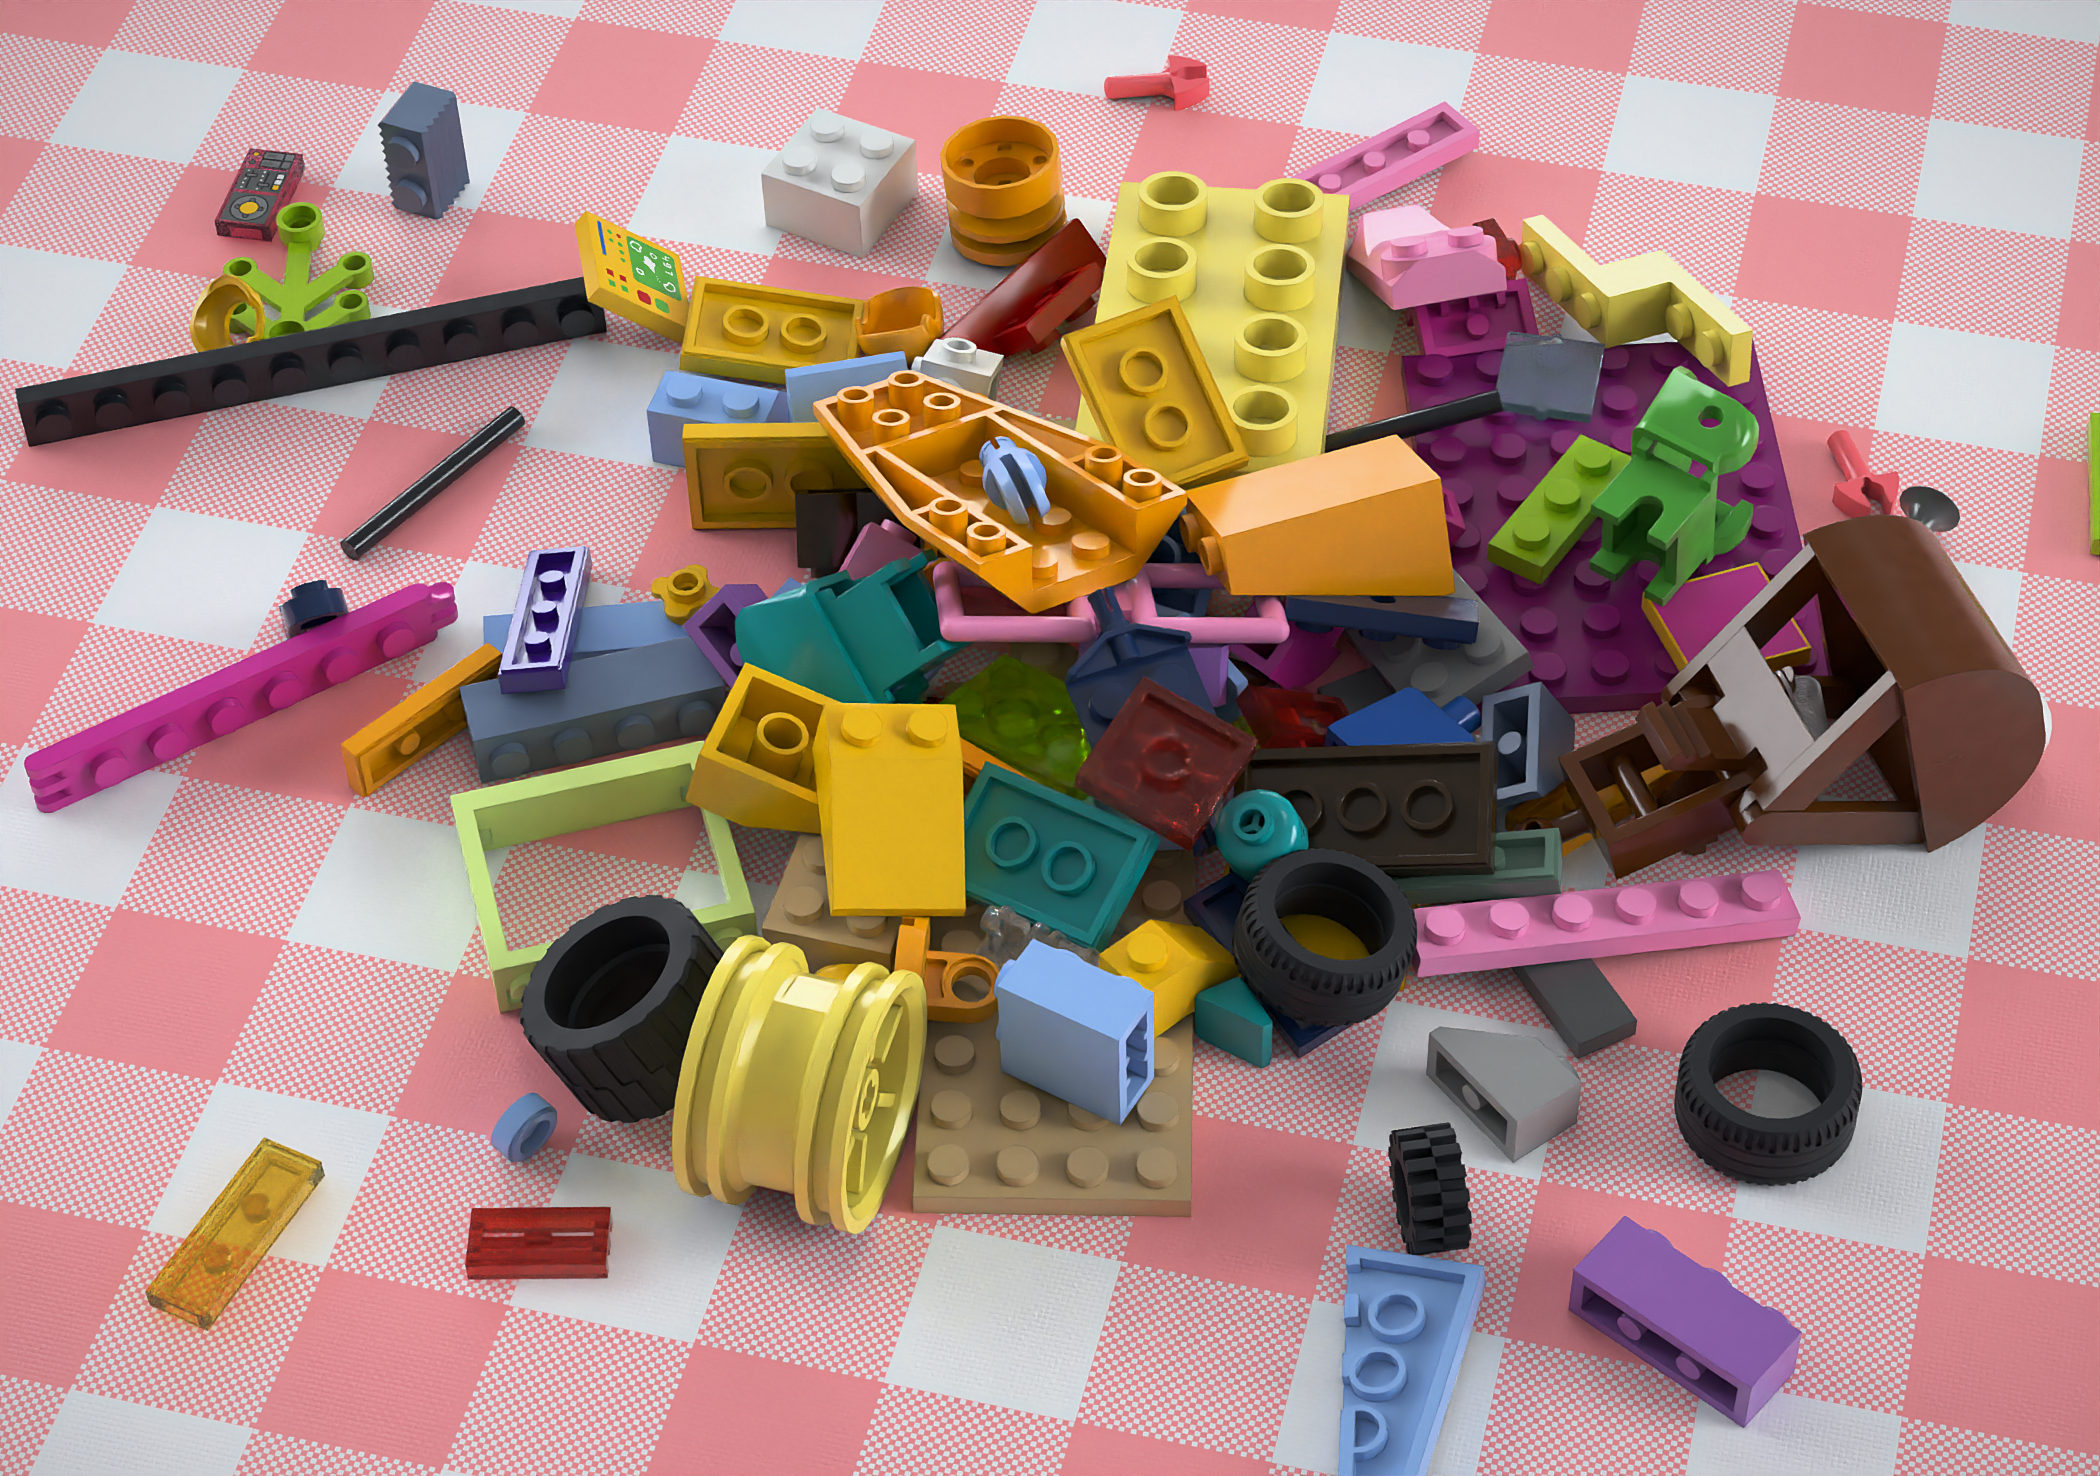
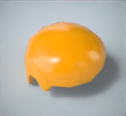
[855,286,945,365]

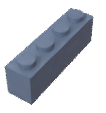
[459,636,726,784]

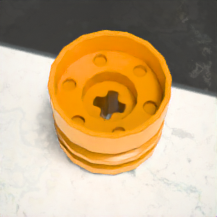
[940,115,1067,266]

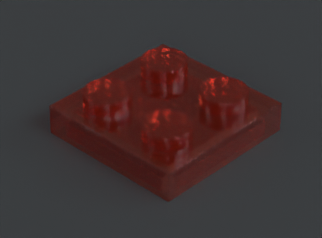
[1074,676,1259,852]

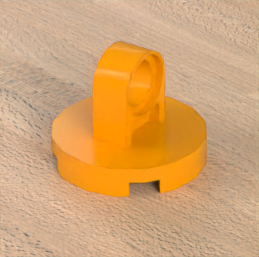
[894,915,999,1024]

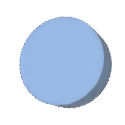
[491,1093,557,1162]

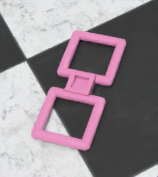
[933,562,1290,644]

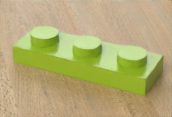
[1487,435,1631,585]

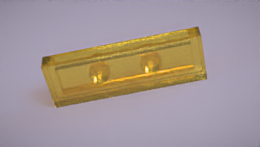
[145,1137,325,1331]

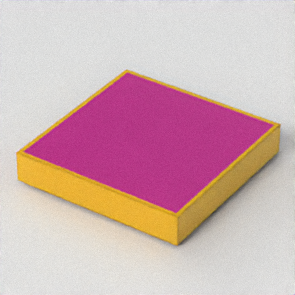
[1641,562,1812,672]

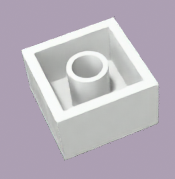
[761,107,918,258]

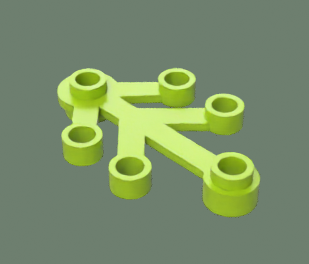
[223,202,374,340]

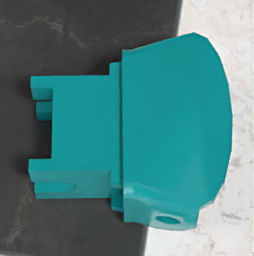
[735,549,975,704]

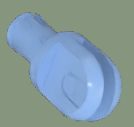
[979,436,1051,524]

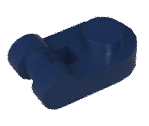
[278,580,349,640]

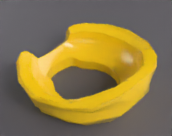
[189,273,265,352]

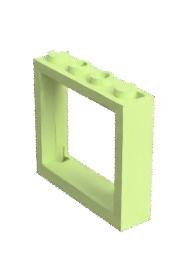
[450,740,758,1013]

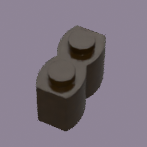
[795,488,920,579]

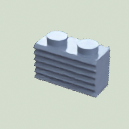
[377,81,470,219]

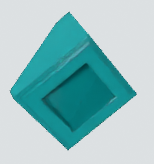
[1195,976,1273,1069]

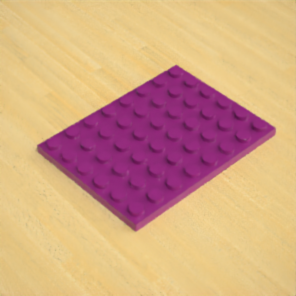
[1401,338,1828,718]

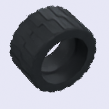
[520,895,724,1123]

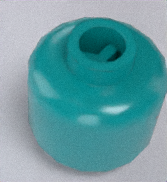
[1215,789,1309,883]

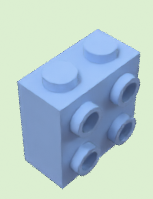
[993,939,1154,1125]

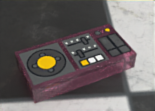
[214,148,306,242]

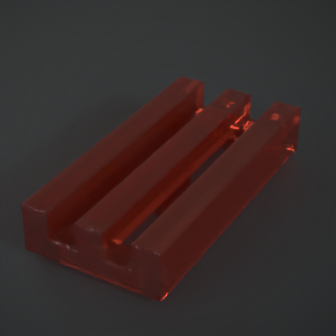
[465,1207,613,1280]

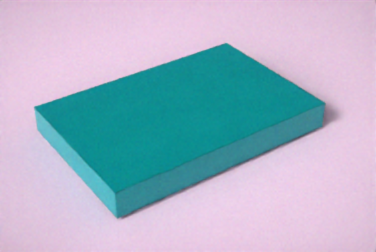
[964,761,1161,957]

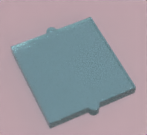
[1496,331,1605,423]

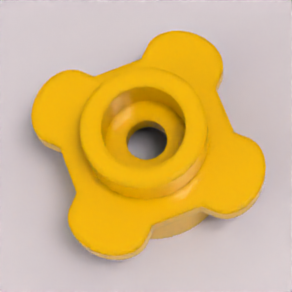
[651,564,720,625]

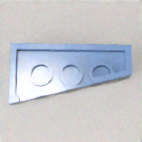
[1338,1245,1486,1476]

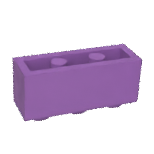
[1568,1216,1802,1428]

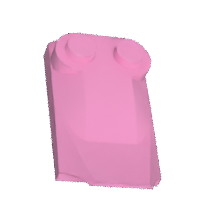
[1346,204,1507,310]

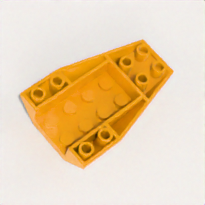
[813,370,1187,614]

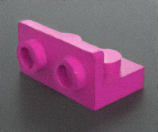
[1405,277,1541,358]

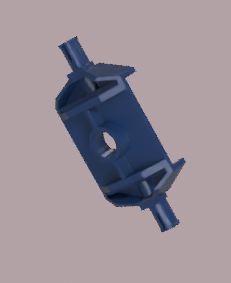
[1064,587,1244,857]

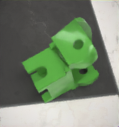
[1589,366,1759,607]

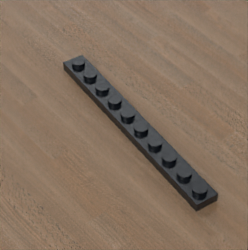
[15,276,607,447]

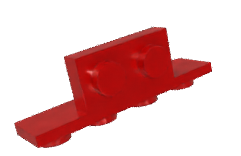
[938,218,1107,360]

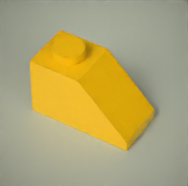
[1099,919,1242,1039]

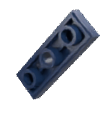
[1284,595,1479,650]

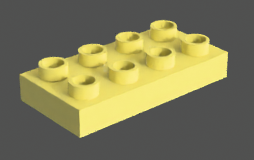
[1075,171,1350,491]

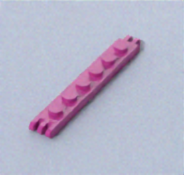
[24,582,458,813]

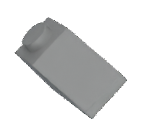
[1426,1026,1582,1163]

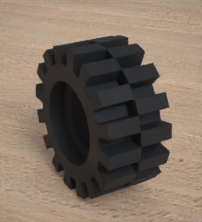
[1388,1122,1472,1256]

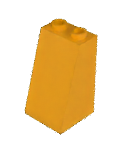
[1179,434,1455,596]

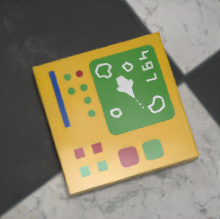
[574,211,689,344]

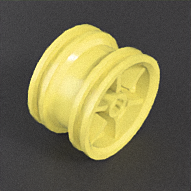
[672,934,928,1235]

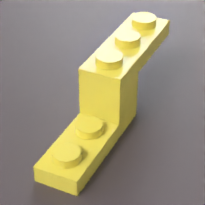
[1517,215,1753,387]

